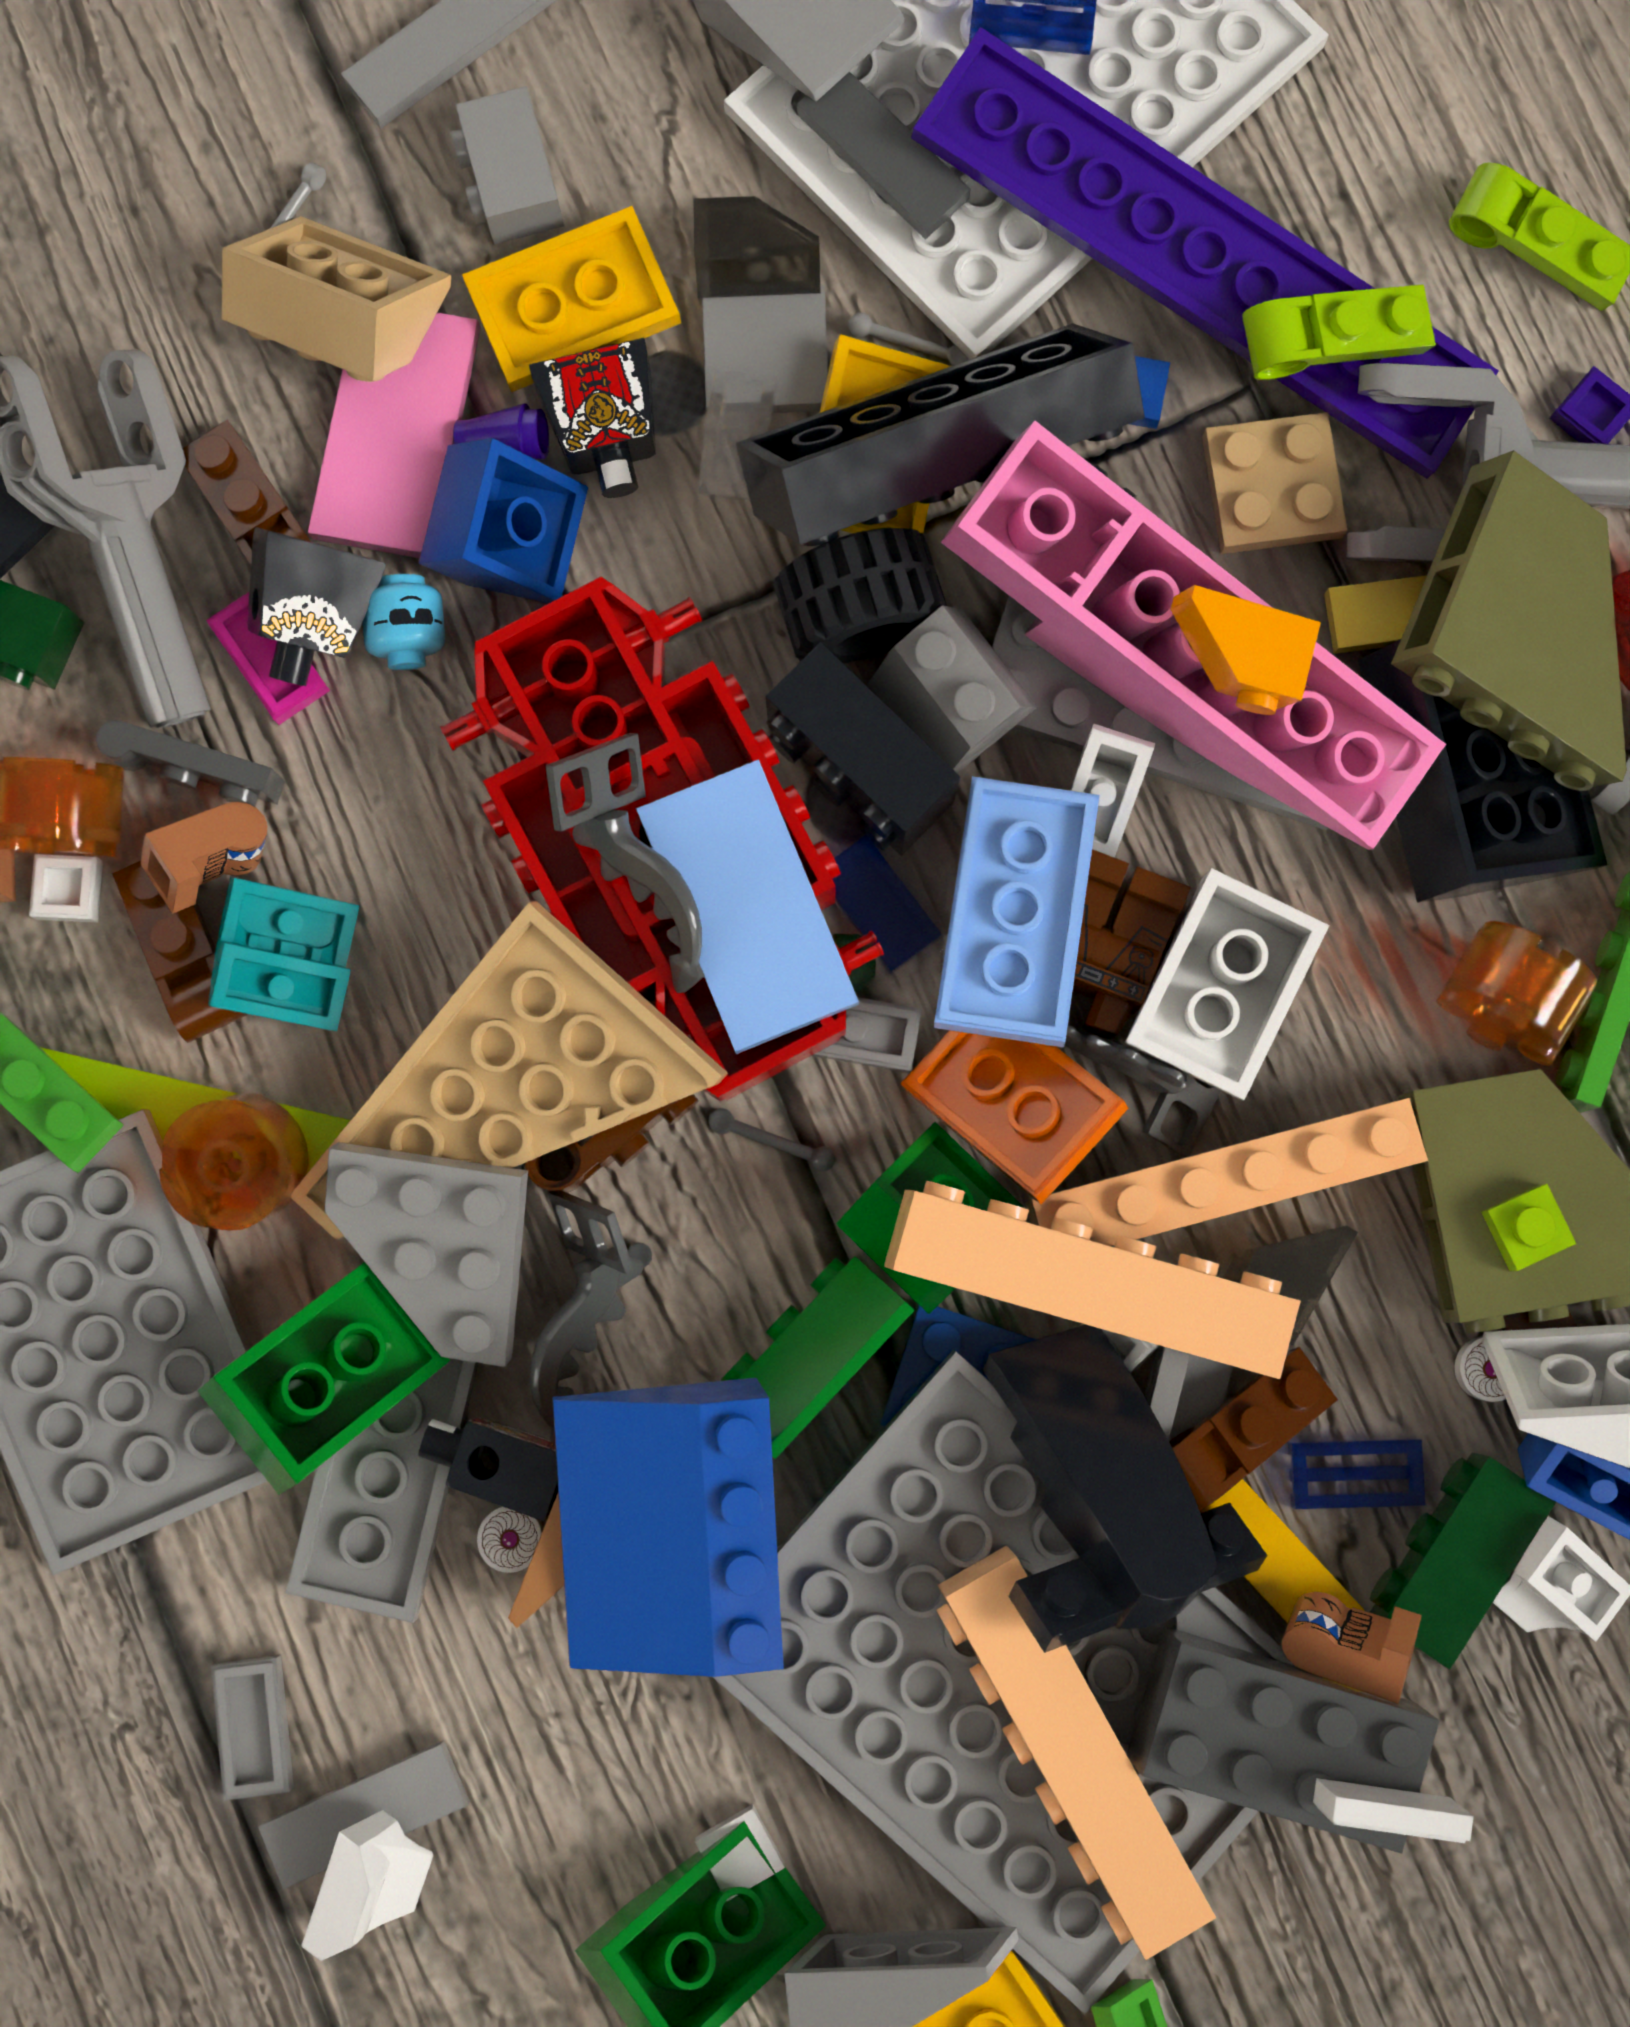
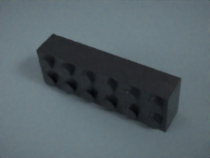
[736,323,1145,546]

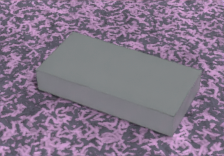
[211,1655,294,1801]

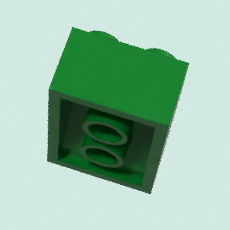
[197,1262,451,1495]
[574,1821,827,2027]

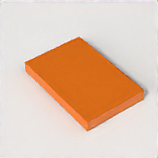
[900,1030,1129,1205]

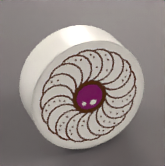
[1454,1336,1506,1402]
[477,1507,544,1573]

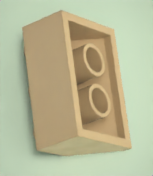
[222,216,451,382]

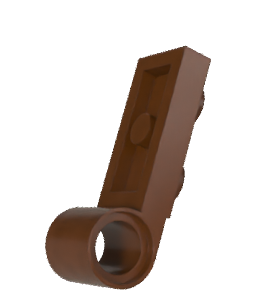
[182,419,311,565]
[112,860,247,1043]
[525,1094,699,1193]
[1169,1346,1338,1511]

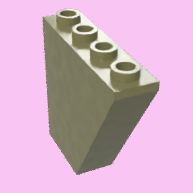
[1391,450,1627,791]
[1398,1069,1630,1333]

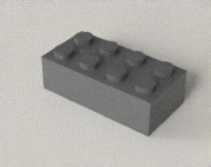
[1127,1626,1440,1854]

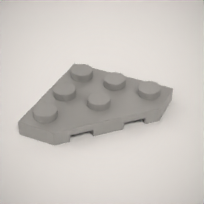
[325,1142,528,1367]

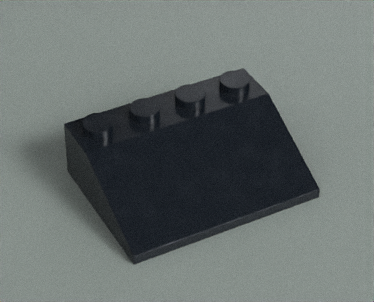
[1358,639,1608,903]

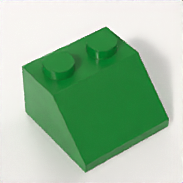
[836,1122,1026,1314]

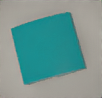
[208,876,360,1032]

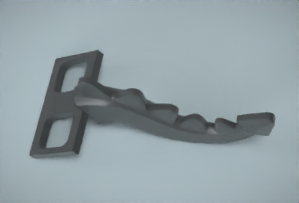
[546,733,705,993]
[1064,1025,1221,1158]
[530,1191,643,1443]

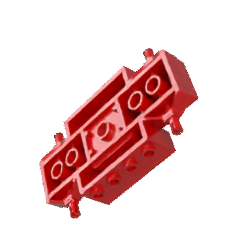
[440,577,884,1101]

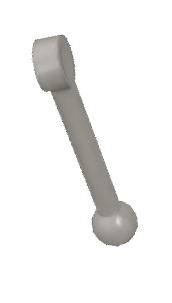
[270,163,326,229]
[848,312,969,366]

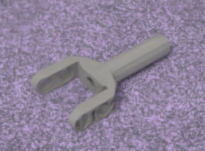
[0,349,211,729]
[1346,363,1630,564]

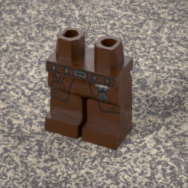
[1073,849,1191,1040]

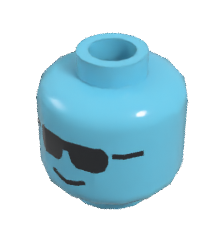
[362,574,445,670]

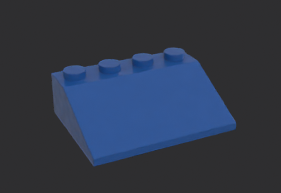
[552,1378,784,1677]

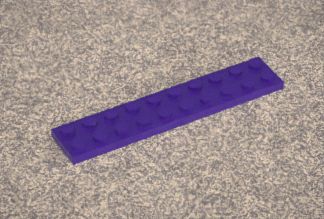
[911,27,1499,479]

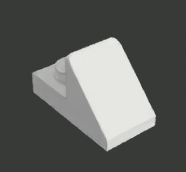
[1070,724,1155,858]

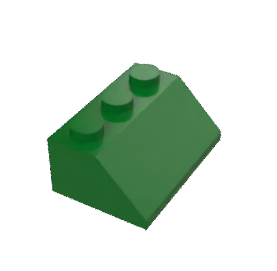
[721,1256,914,1459]

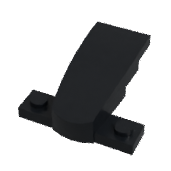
[982,1324,1268,1653]

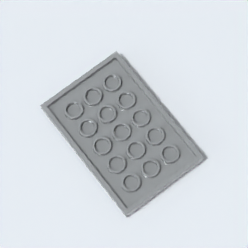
[0,1109,267,1576]

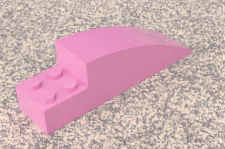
[941,421,1446,850]

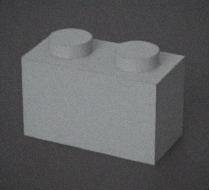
[450,86,564,245]

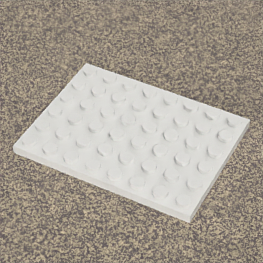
[724,0,1329,360]

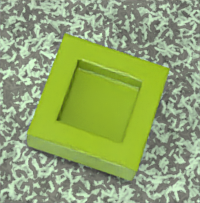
[1481,1184,1577,1271]

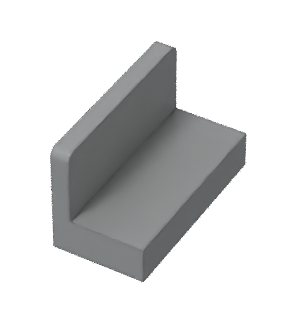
[1144,1346,1233,1441]

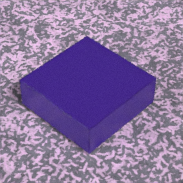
[1549,366,1630,444]

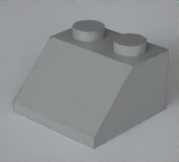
[866,605,1038,773]

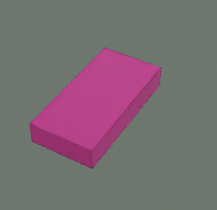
[206,592,330,725]

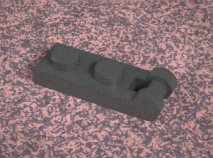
[96,720,286,807]

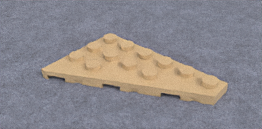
[289,901,728,1240]

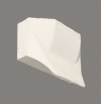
[1493,1516,1630,1642]
[302,1810,433,1961]

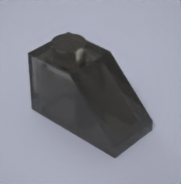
[693,196,821,298]
[1218,1225,1358,1345]

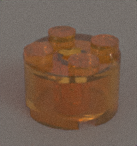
[0,757,124,858]
[1436,921,1598,1066]
[159,1093,309,1231]

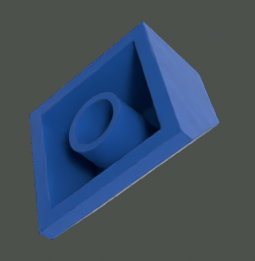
[419,438,588,603]

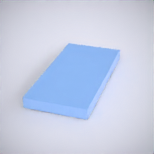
[636,759,859,1054]
[934,776,1100,1047]

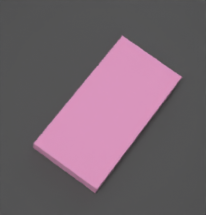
[308,313,481,558]

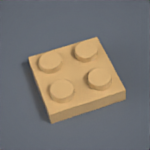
[1202,412,1348,554]

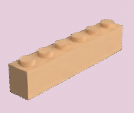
[1025,1098,1428,1246]
[884,1181,1301,1379]
[936,1545,1216,1960]

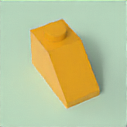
[1170,585,1321,715]

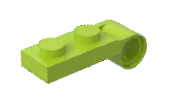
[1449,162,1630,311]
[1242,284,1436,380]

